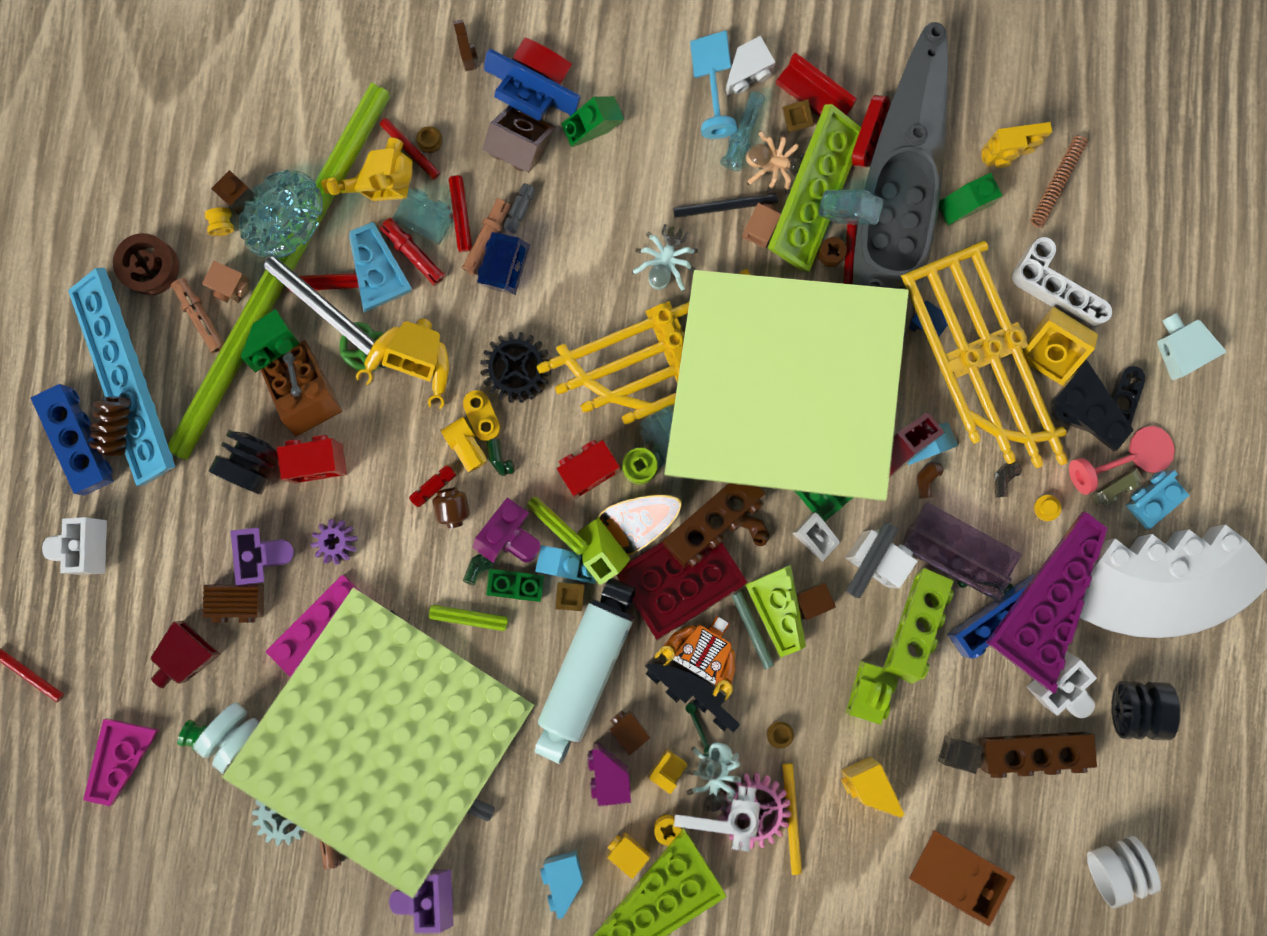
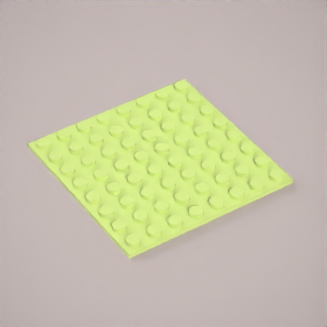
[665,270,909,501]
[222,588,534,898]

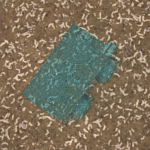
[393,188,454,245]

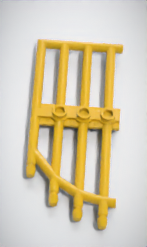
[901,241,1068,468]
[536,269,750,424]

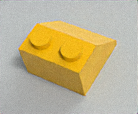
[1022,306,1098,386]
[841,756,905,817]

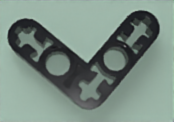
[1052,366,1146,432]

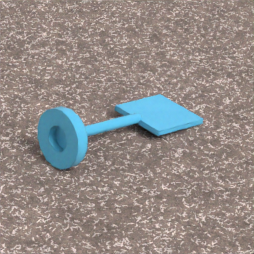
[690,30,737,139]

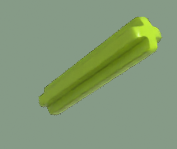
[527,496,588,555]
[429,605,508,631]

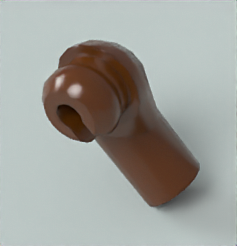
[740,515,769,546]

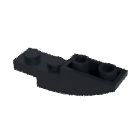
[645,661,740,733]

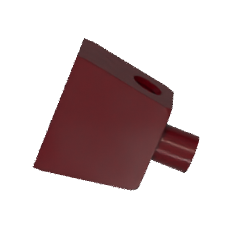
[151,621,221,689]

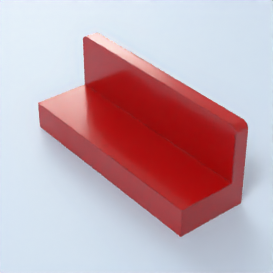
[775,52,857,117]

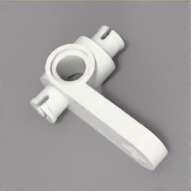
[674,786,760,852]

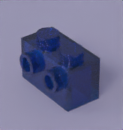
[477,232,530,295]

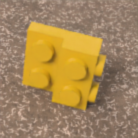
[981,122,1052,169]

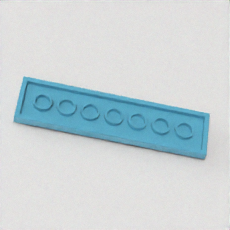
[68,268,175,486]

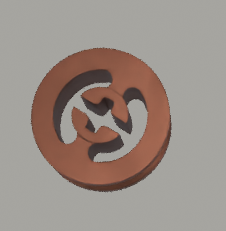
[113,233,179,296]

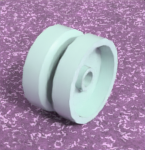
[193,702,260,774]

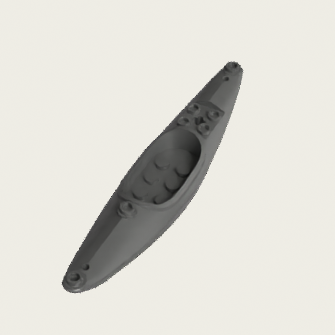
[853,22,948,344]

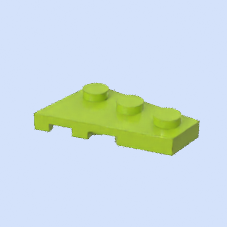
[746,565,806,658]

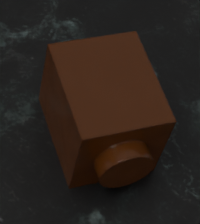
[211,170,257,215]
[796,582,836,620]
[609,710,651,756]

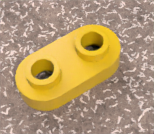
[463,390,501,442]

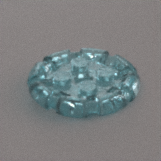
[239,170,323,258]

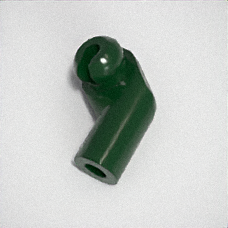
[487,439,515,477]

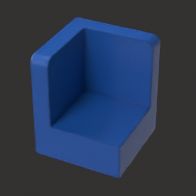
[909,300,948,337]

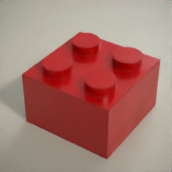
[277,435,347,484]
[556,439,620,499]

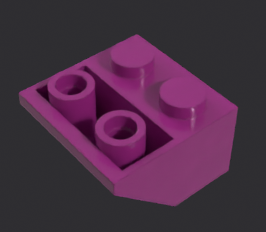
[587,742,631,806]

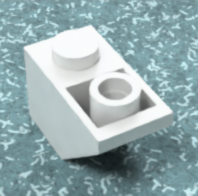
[725,36,775,96]

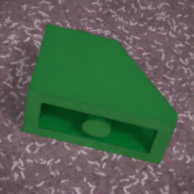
[939,173,1003,226]

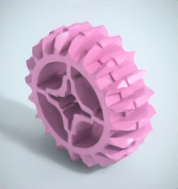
[717,773,791,849]

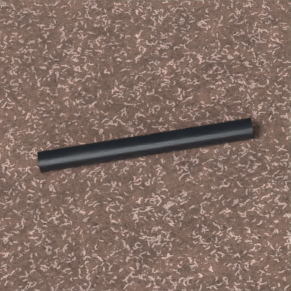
[673,193,778,218]

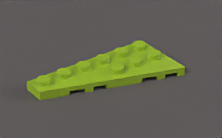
[593,828,727,936]

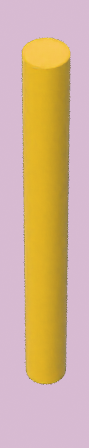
[782,763,802,875]

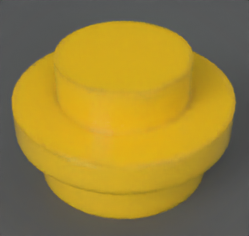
[1034,495,1061,521]

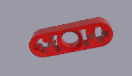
[852,95,891,168]

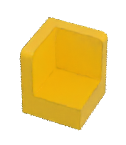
[648,748,687,795]

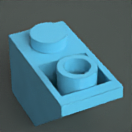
[535,545,596,584]
[540,850,583,919]

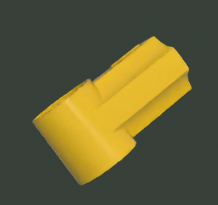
[440,417,488,473]

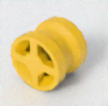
[204,207,234,236]
[654,814,681,846]

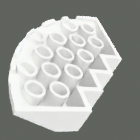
[1080,524,1267,638]

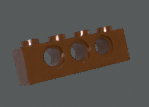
[663,483,766,569]
[979,731,1097,778]

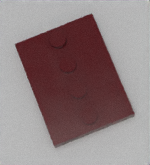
[617,521,748,641]

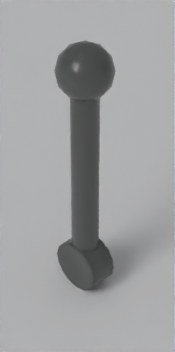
[283,352,302,396]

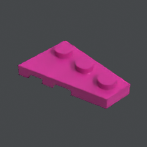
[83,718,160,806]

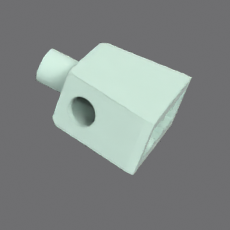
[1157,313,1226,381]

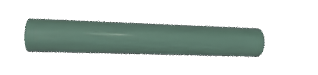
[732,592,774,669]

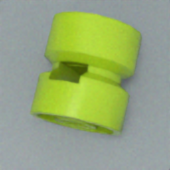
[622,448,657,485]

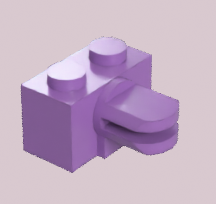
[230,528,293,585]
[389,869,454,933]

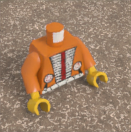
[655,616,735,700]

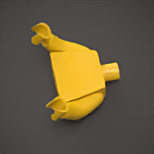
[321,137,413,201]
[356,318,449,409]

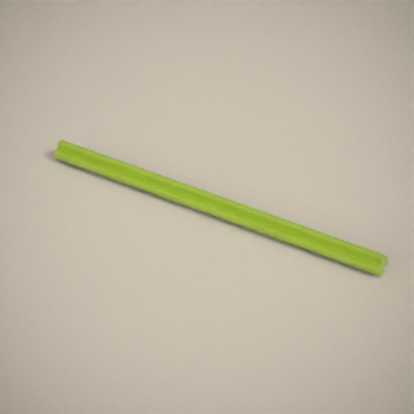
[168,83,391,460]

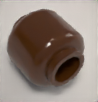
[432,487,470,528]

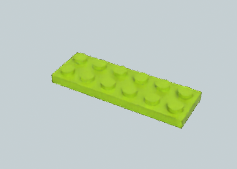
[767,104,861,272]

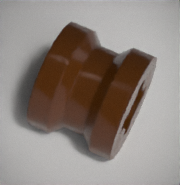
[818,237,847,268]

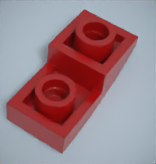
[512,37,572,85]

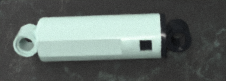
[535,578,636,764]

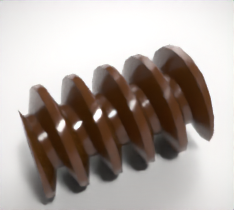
[89,396,131,456]

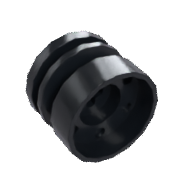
[208,430,278,495]
[1111,681,1180,740]

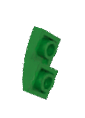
[485,569,544,602]

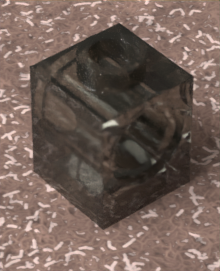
[938,735,984,774]

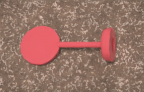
[1069,426,1175,495]

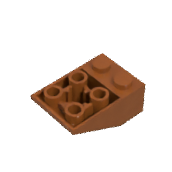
[260,340,343,437]
[909,830,1015,927]

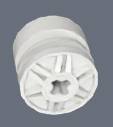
[1087,836,1161,909]

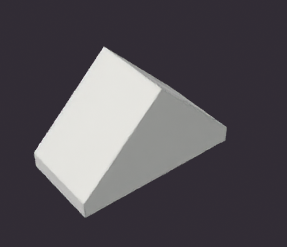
[792,513,840,562]

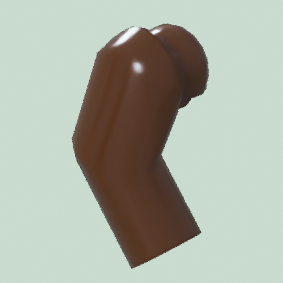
[917,461,944,499]

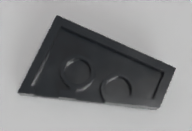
[1051,360,1133,452]

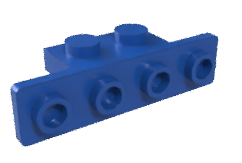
[484,49,581,121]

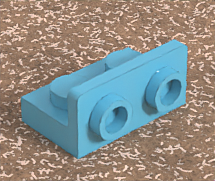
[1125,470,1190,530]

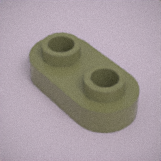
[1091,468,1143,507]

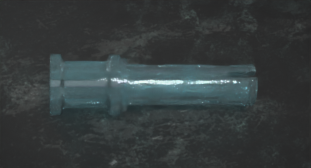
[720,92,765,171]

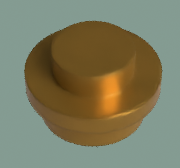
[416,126,443,153]
[767,721,794,749]

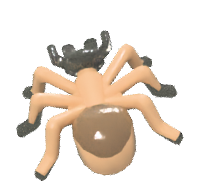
[746,131,805,195]

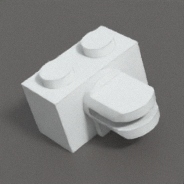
[42,517,107,575]
[1027,652,1097,718]

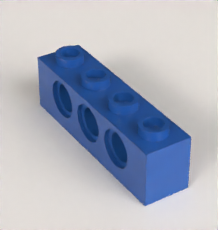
[30,384,114,496]

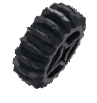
[480,332,552,403]

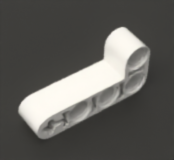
[1012,237,1112,328]

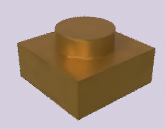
[782,100,814,133]
[555,582,585,611]

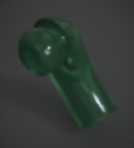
[463,554,496,586]

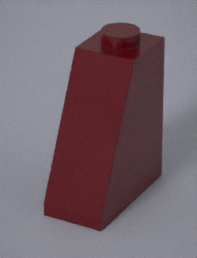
[889,412,945,478]

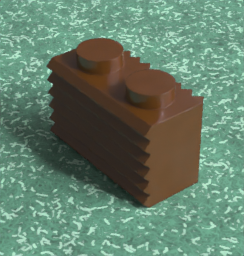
[202,585,264,623]

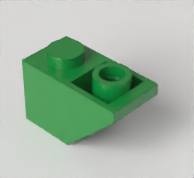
[561,96,625,147]
[241,309,300,373]

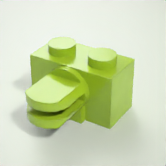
[845,661,898,725]

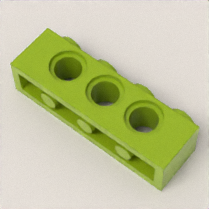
[882,568,954,684]

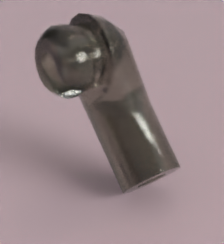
[994,462,1022,498]

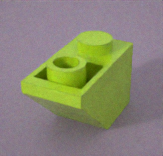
[578,517,631,585]

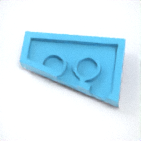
[349,222,412,313]

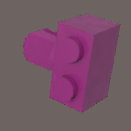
[472,497,540,563]

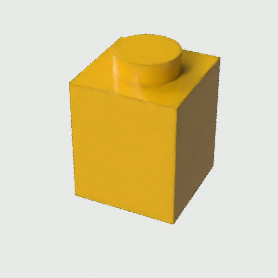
[607,832,650,880]

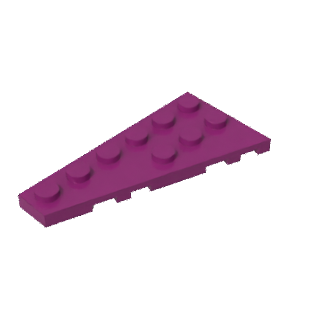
[986,512,1108,694]

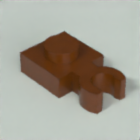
[453,19,478,72]

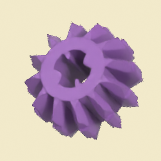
[311,519,358,565]

